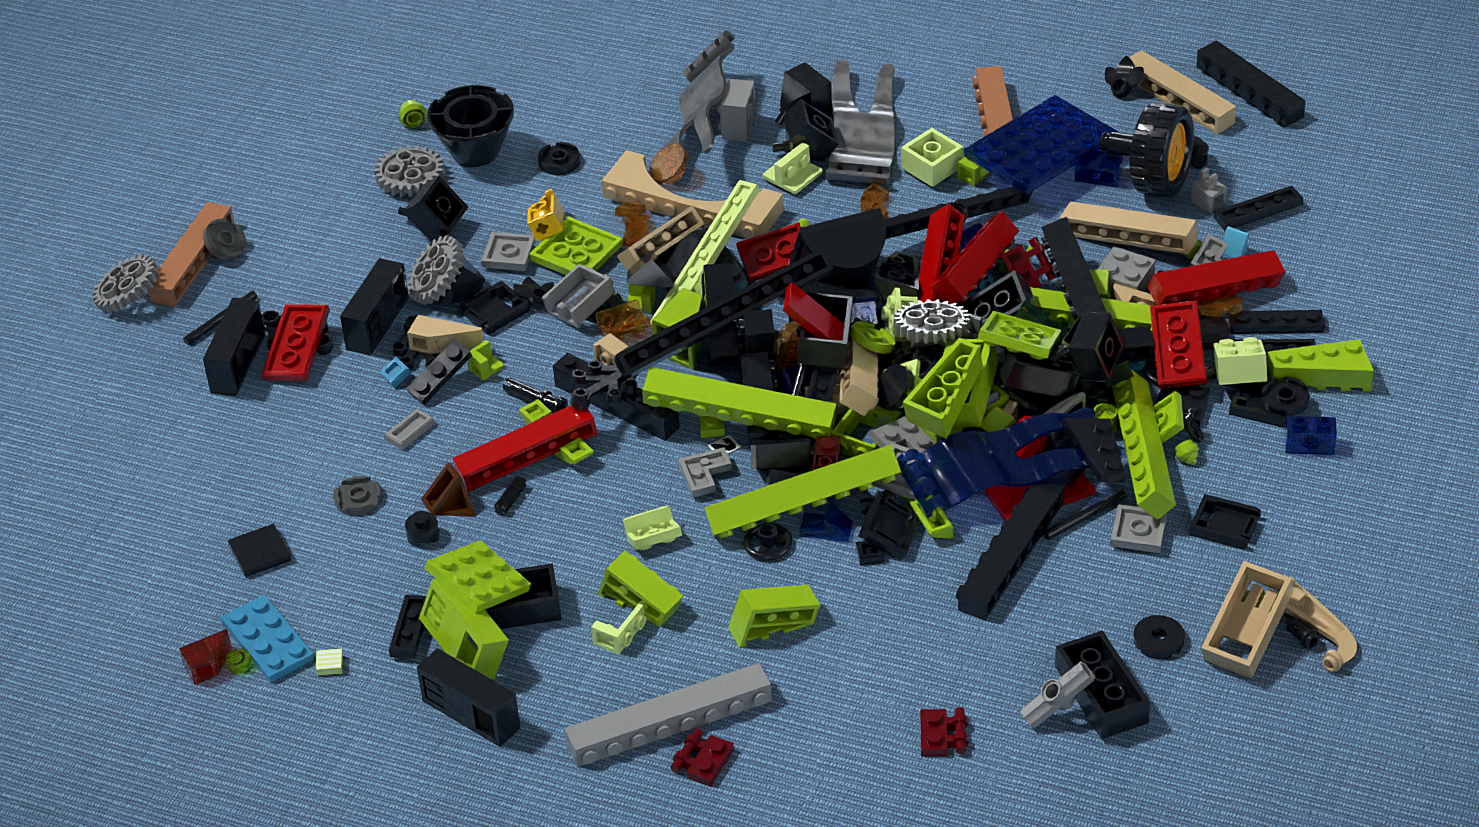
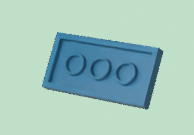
[220,595,315,684]

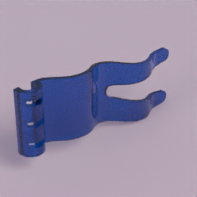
[897,407,1122,518]

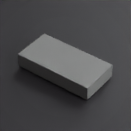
[384,409,435,451]

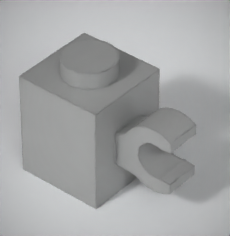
[1191,168,1227,214]

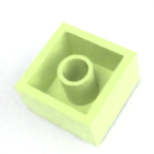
[901,128,963,187]
[1213,337,1267,385]

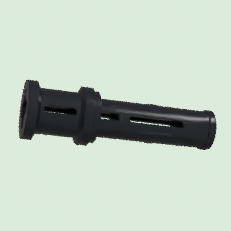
[503,377,568,414]

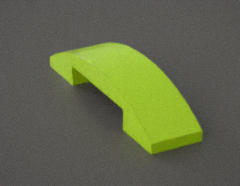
[519,399,594,464]

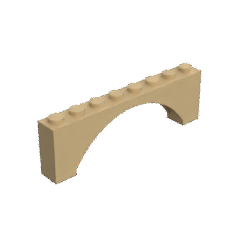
[602,150,784,239]

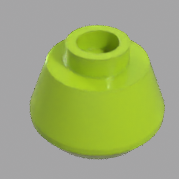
[399,100,427,127]

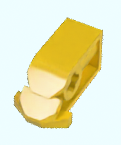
[527,189,566,242]

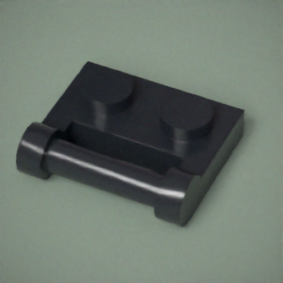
[791,363,839,402]

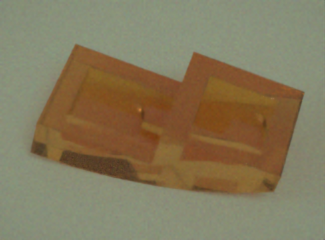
[623,215,650,247]

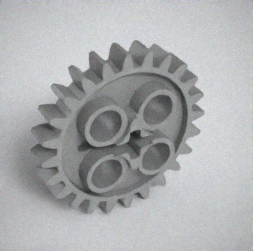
[374,145,445,197]
[407,235,465,305]
[92,254,160,314]
[894,299,970,344]

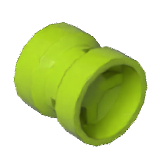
[1093,403,1117,433]

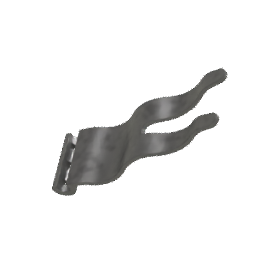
[666,31,735,184]
[825,59,895,186]

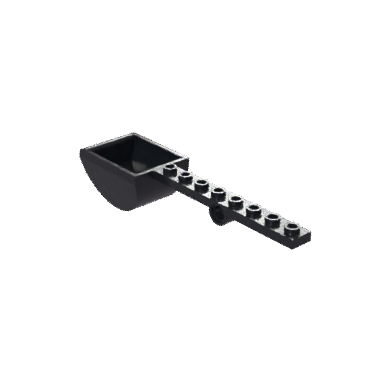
[788,182,1034,289]

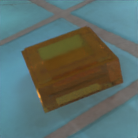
[615,201,646,219]

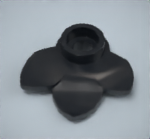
[1105,56,1144,98]
[513,276,555,308]

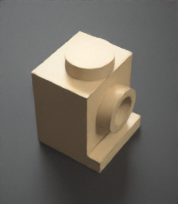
[593,333,629,366]

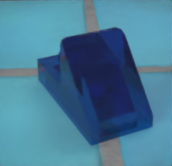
[800,502,853,542]

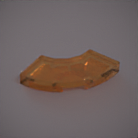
[860,183,889,219]

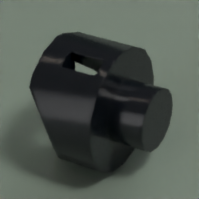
[1191,136,1209,169]
[405,511,440,544]

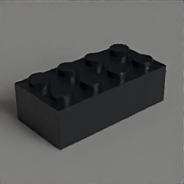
[1055,630,1150,739]

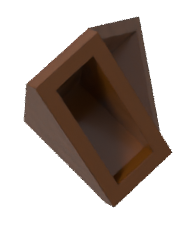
[421,462,476,517]

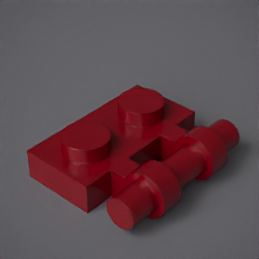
[1001,237,1057,288]
[920,707,969,756]
[670,728,735,787]

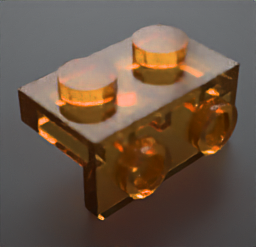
[595,300,651,340]

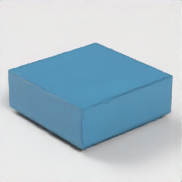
[379,357,412,388]

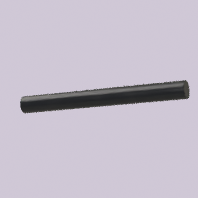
[183,290,257,345]
[1043,489,1126,540]

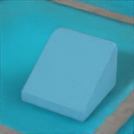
[1223,226,1249,258]

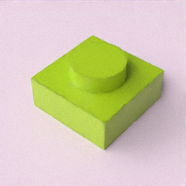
[699,416,725,438]

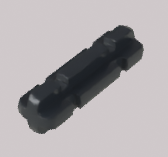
[494,476,526,515]

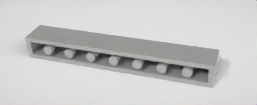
[564,663,772,767]

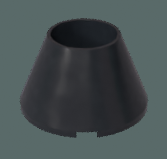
[427,85,514,167]

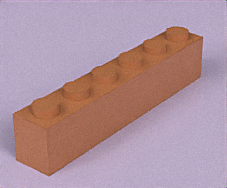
[972,66,1018,164]
[147,202,234,307]

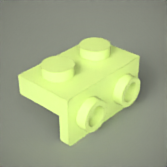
[623,505,682,550]

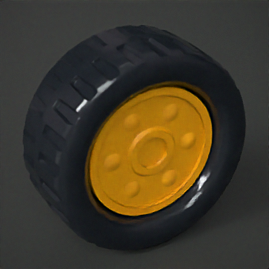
[1099,103,1194,197]

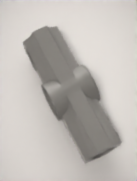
[1020,661,1095,728]

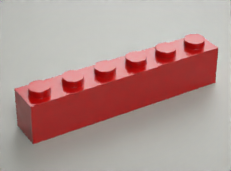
[917,204,965,303]
[931,211,1019,305]
[1147,250,1286,305]
[452,406,598,492]

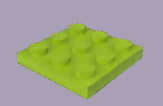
[529,216,623,275]
[978,311,1061,359]
[424,540,531,613]

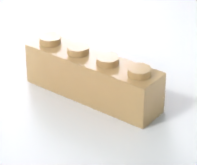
[617,205,705,272]

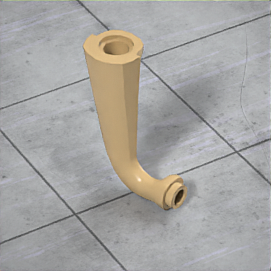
[1277,576,1357,672]

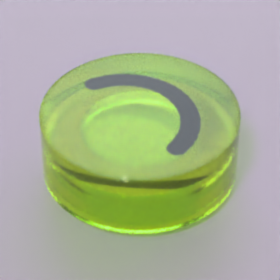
[225,649,252,674]

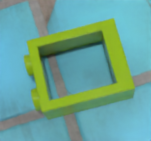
[831,405,901,457]

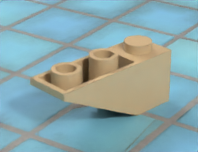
[407,315,484,354]

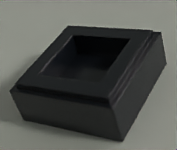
[856,541,885,565]

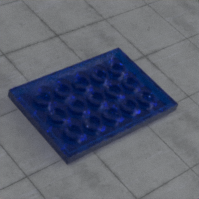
[964,95,1119,194]

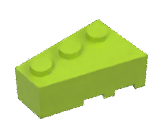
[597,550,684,627]
[728,584,820,648]

